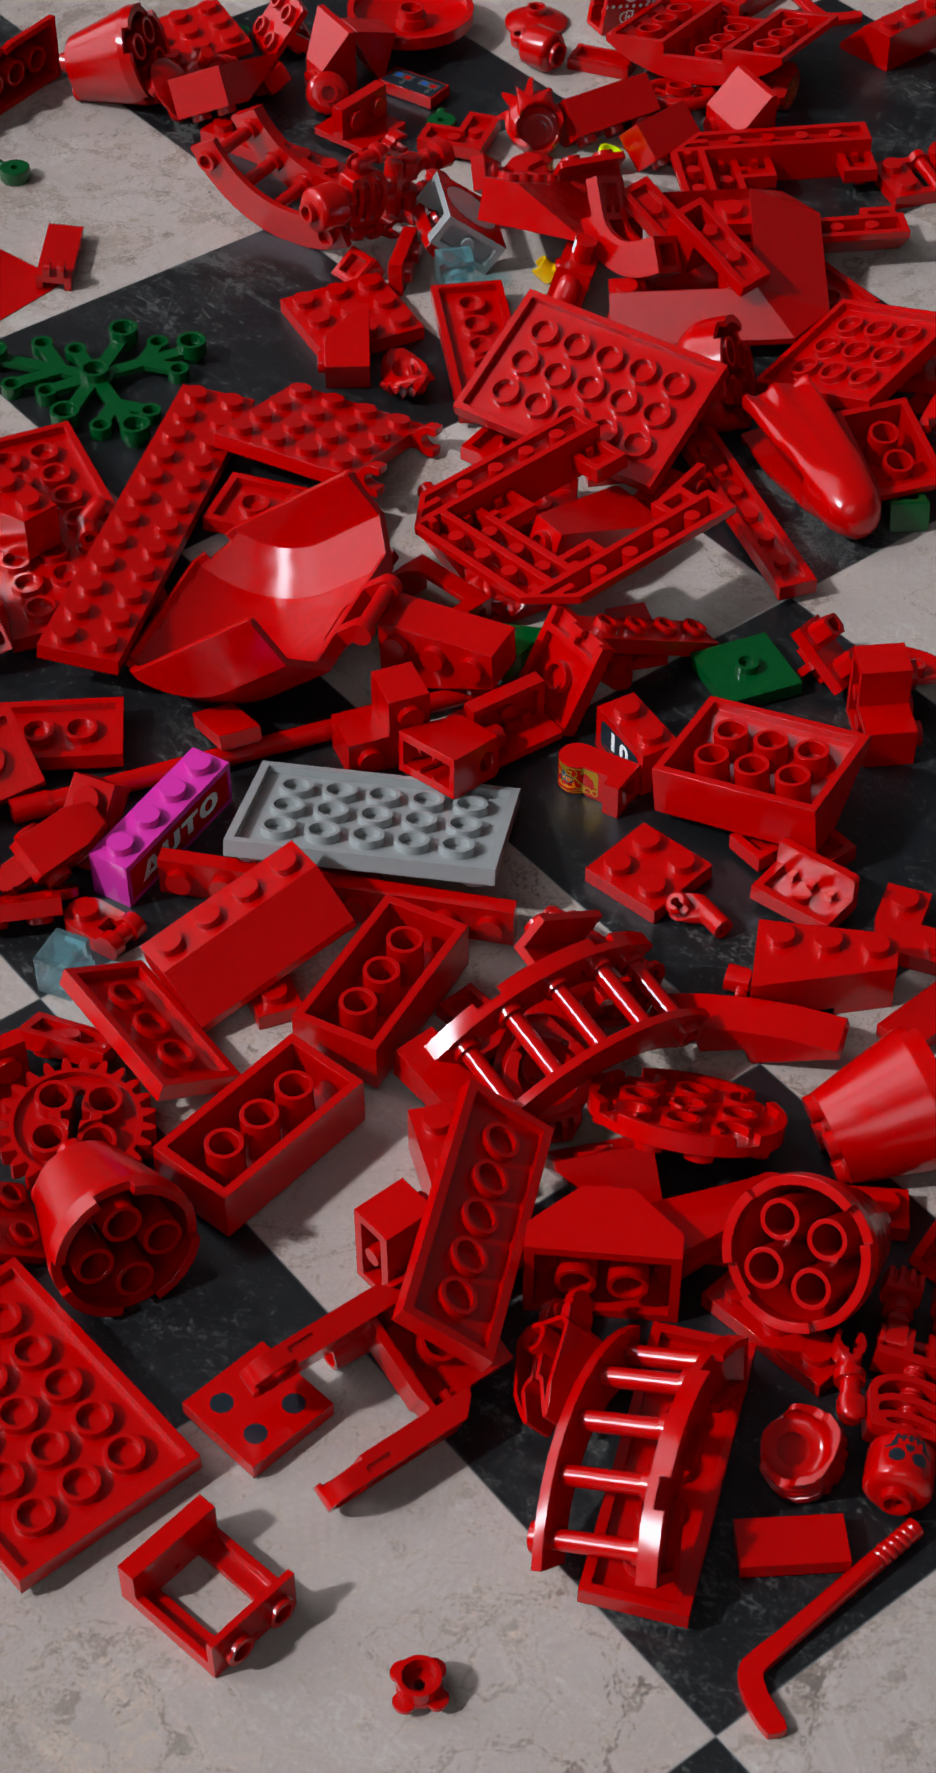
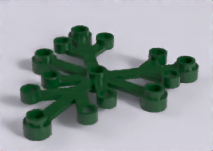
[0,319,207,448]

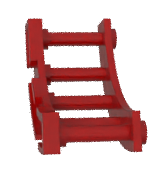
[190,104,389,250]
[424,931,711,1118]
[527,1325,749,1589]

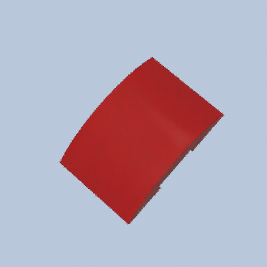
[606,0,838,86]

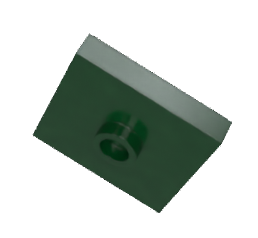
[690,632,803,707]

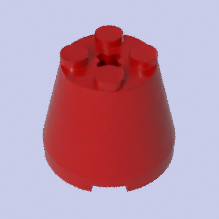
[59,2,171,106]
[802,1023,936,1185]
[31,1138,201,1317]
[722,1172,891,1334]

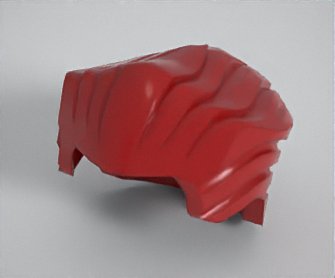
[759,1403,849,1503]

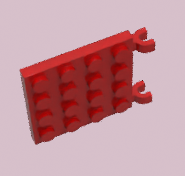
[213,383,443,498]

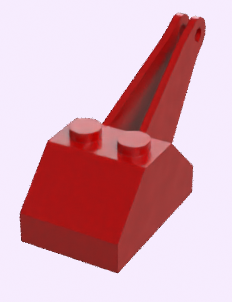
[523,1172,779,1323]

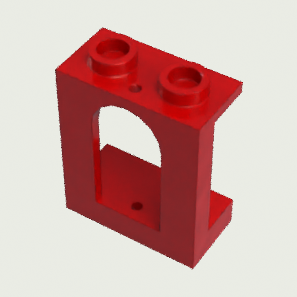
[381,554,492,620]
[117,1494,297,1679]

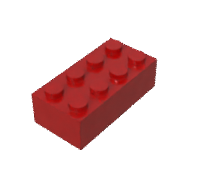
[292,894,469,1088]
[152,1033,366,1237]

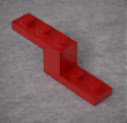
[622,176,771,297]

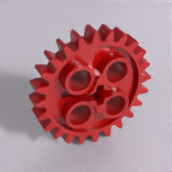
[0,1057,157,1191]

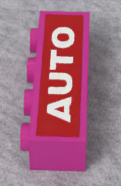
[89,747,232,908]

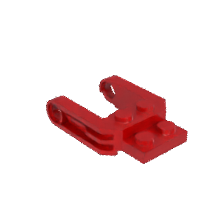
[239,1284,513,1513]

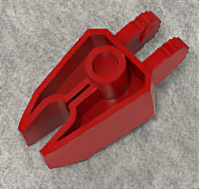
[0,801,110,895]
[513,1289,603,1438]

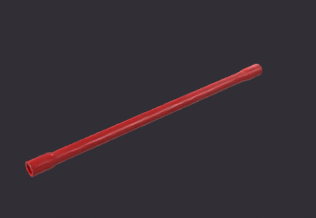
[8,685,503,825]

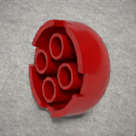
[677,314,756,433]

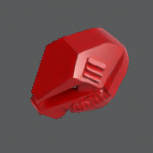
[492,1012,601,1143]

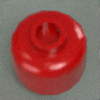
[518,24,567,72]
[306,71,349,115]

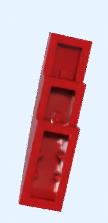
[649,993,850,1063]

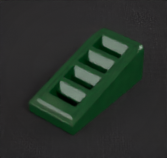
[882,492,930,533]

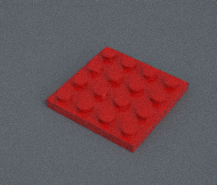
[756,298,936,409]

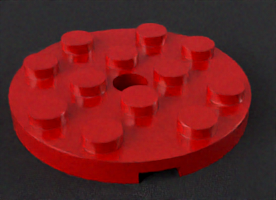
[587,1068,788,1164]

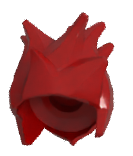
[496,77,565,154]

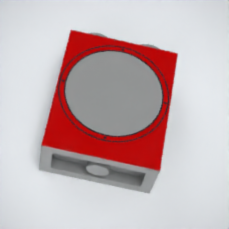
[416,171,507,274]

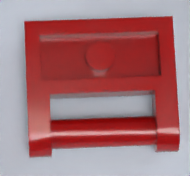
[874,149,936,210]

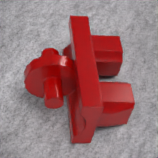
[790,613,855,696]

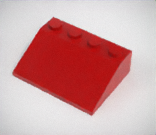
[477,171,592,241]
[652,696,871,853]

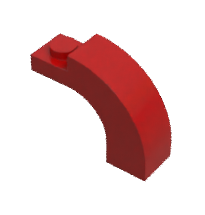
[581,176,682,278]

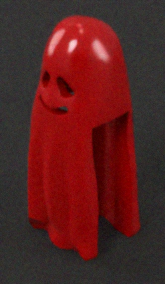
[741,374,882,540]

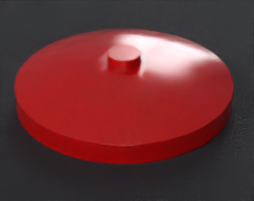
[347,0,474,50]

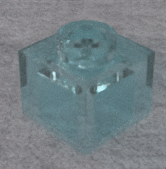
[435,246,475,285]
[33,928,95,1002]

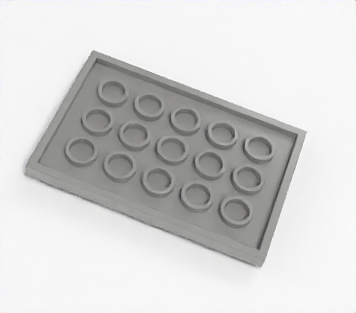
[223,760,521,888]

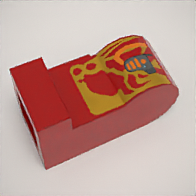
[558,743,640,819]

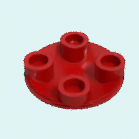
[145,58,191,122]

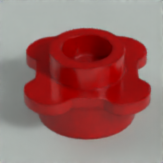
[390,1655,449,1715]

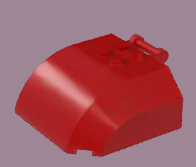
[125,470,403,704]

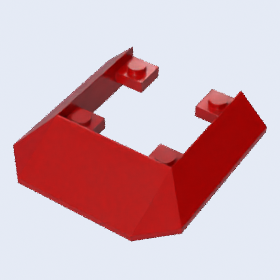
[670,121,911,254]
[608,188,830,346]
[414,409,737,604]

